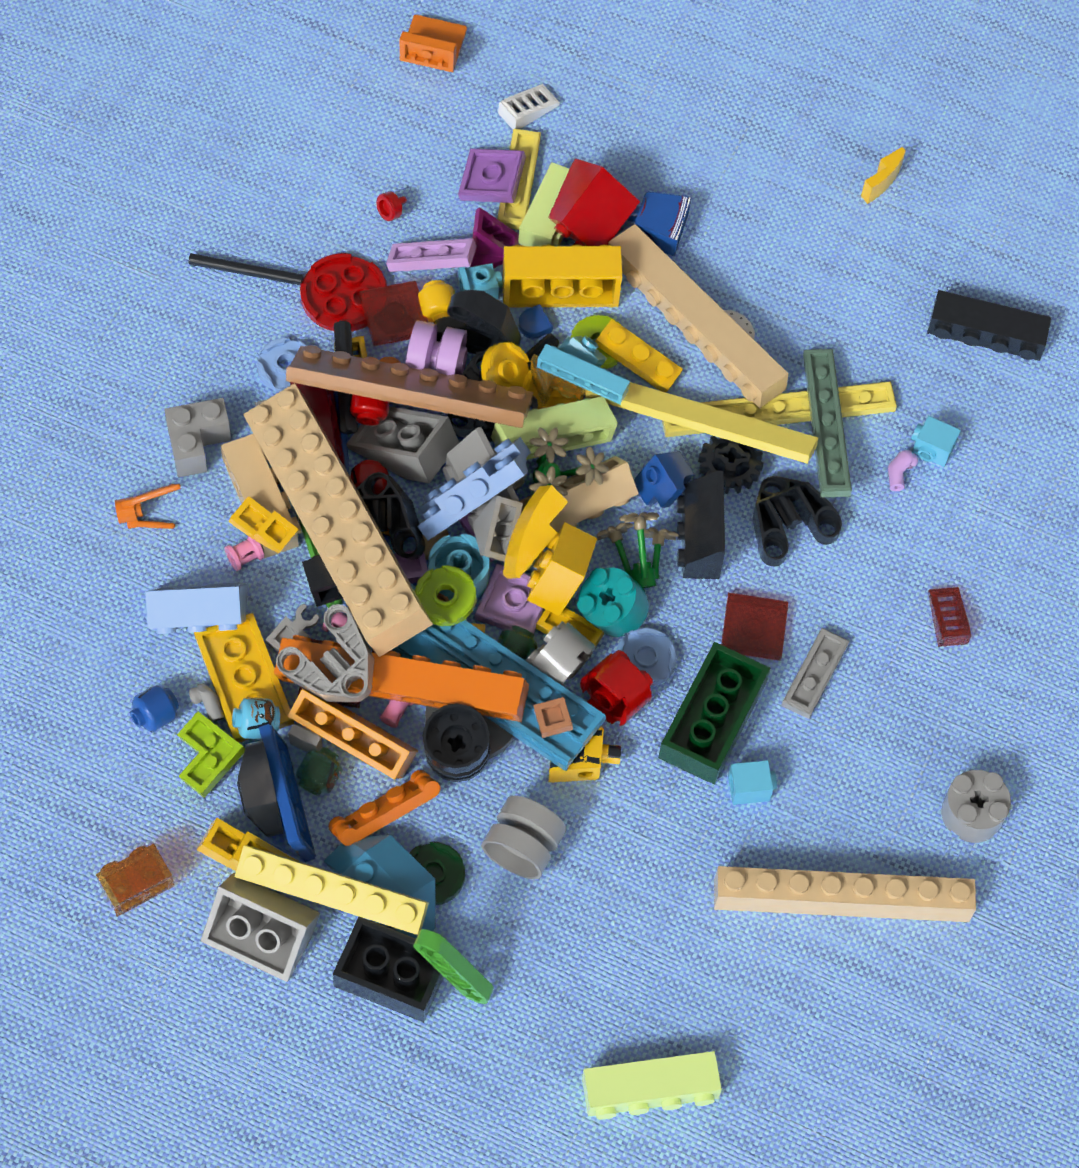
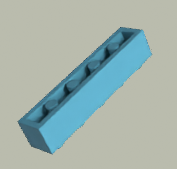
[537,344,630,405]

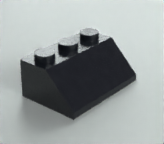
[676,470,725,579]

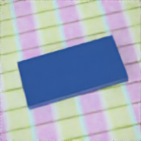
[259,724,316,862]

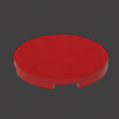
[300,253,387,332]

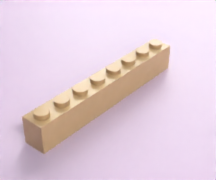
[608,224,789,408]
[714,866,976,922]

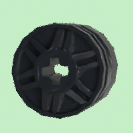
[422,703,491,782]

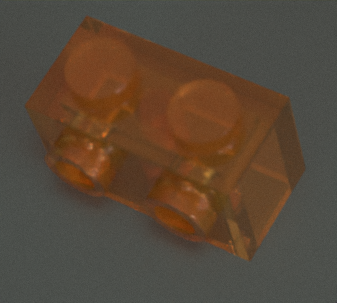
[96,844,175,917]

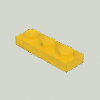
[595,319,683,393]

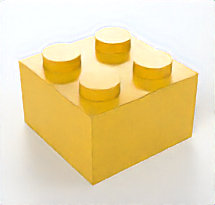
[526,522,597,616]

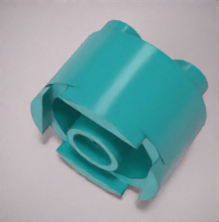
[577,567,649,637]

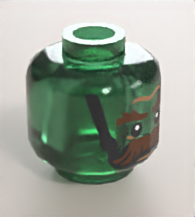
[296,747,343,796]

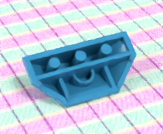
[324,835,436,938]

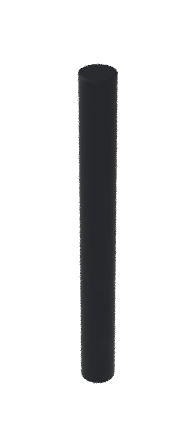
[188,253,304,286]

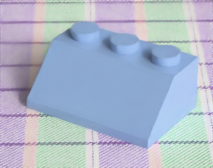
[145,582,248,634]

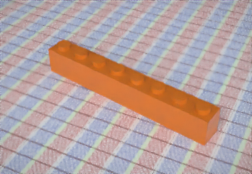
[274,635,529,722]

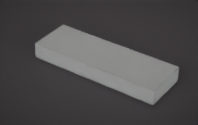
[781,628,849,719]

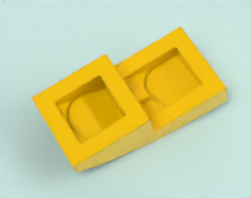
[861,147,906,204]
[229,496,299,554]

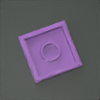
[458,148,526,203]

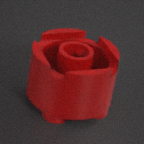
[580,650,653,726]

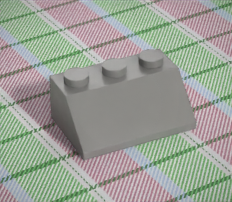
[443,427,519,533]
[200,873,320,982]

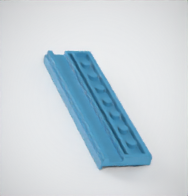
[390,583,606,771]

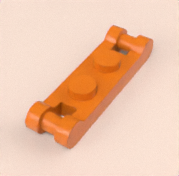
[328,770,440,846]

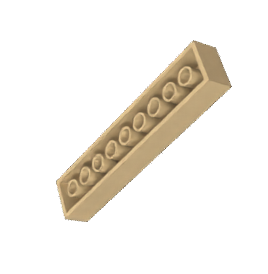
[243,383,433,657]

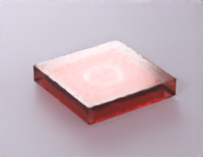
[359,281,429,346]
[721,592,788,661]

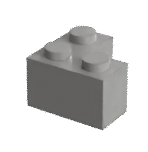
[164,398,231,477]

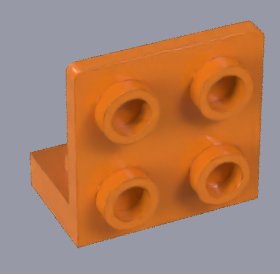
[399,15,467,73]

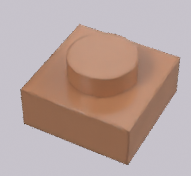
[533,697,573,738]

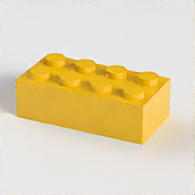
[502,245,622,308]

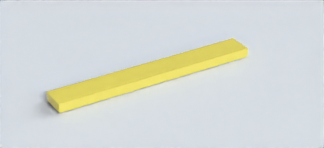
[662,381,897,438]
[585,382,818,464]

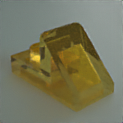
[530,354,585,407]

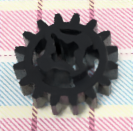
[698,435,764,494]

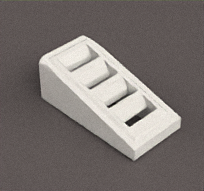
[498,84,560,129]

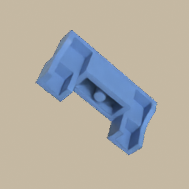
[417,437,531,541]

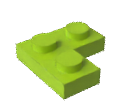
[177,711,245,798]

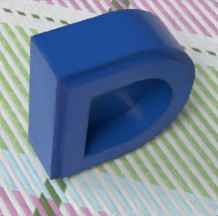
[519,304,553,338]

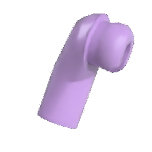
[888,450,918,491]

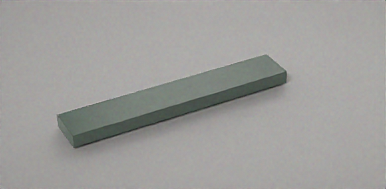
[803,349,852,497]

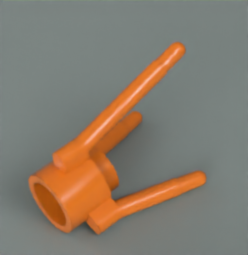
[115,484,181,529]

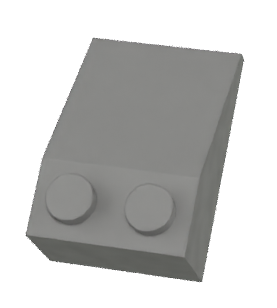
[346,406,459,484]

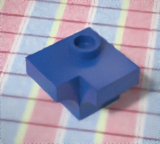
[634,451,695,508]

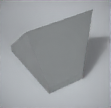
[473,495,523,562]

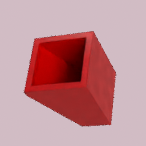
[548,159,640,246]

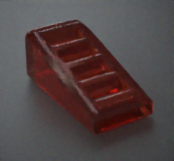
[928,587,971,647]

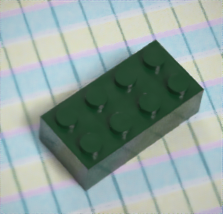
[658,642,771,785]

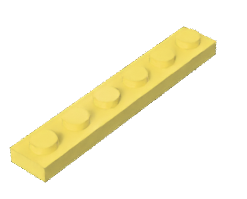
[234,845,429,935]

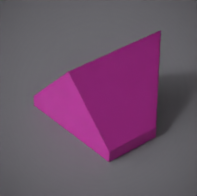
[470,208,519,268]

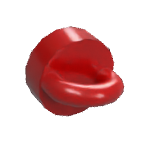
[376,191,407,221]

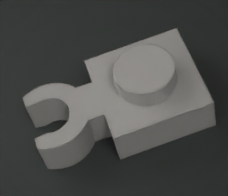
[265,604,319,652]

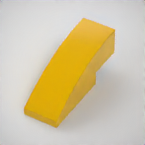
[503,485,568,579]
[196,818,298,871]

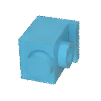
[458,263,503,300]

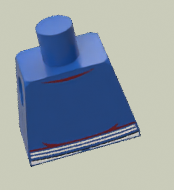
[627,191,691,256]

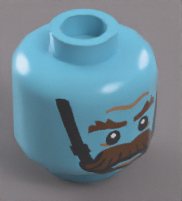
[232,697,280,739]

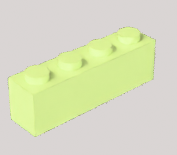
[491,396,618,460]
[582,1051,722,1119]

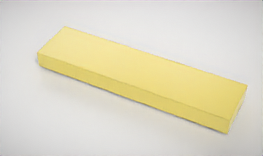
[497,129,541,230]

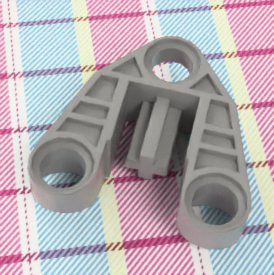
[276,604,374,702]

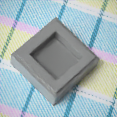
[288,724,323,757]

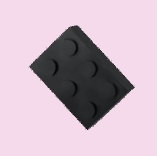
[332,916,444,1023]

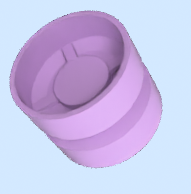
[405,320,468,376]

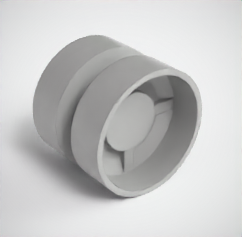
[481,796,566,879]

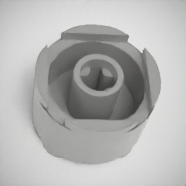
[526,621,597,687]
[941,770,1011,843]

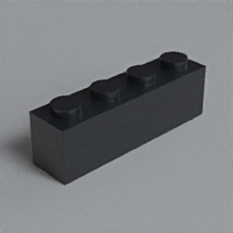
[927,290,1052,361]

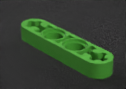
[413,929,494,1004]

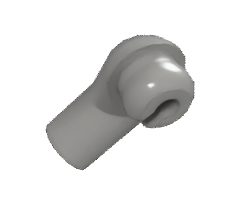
[189,683,225,722]

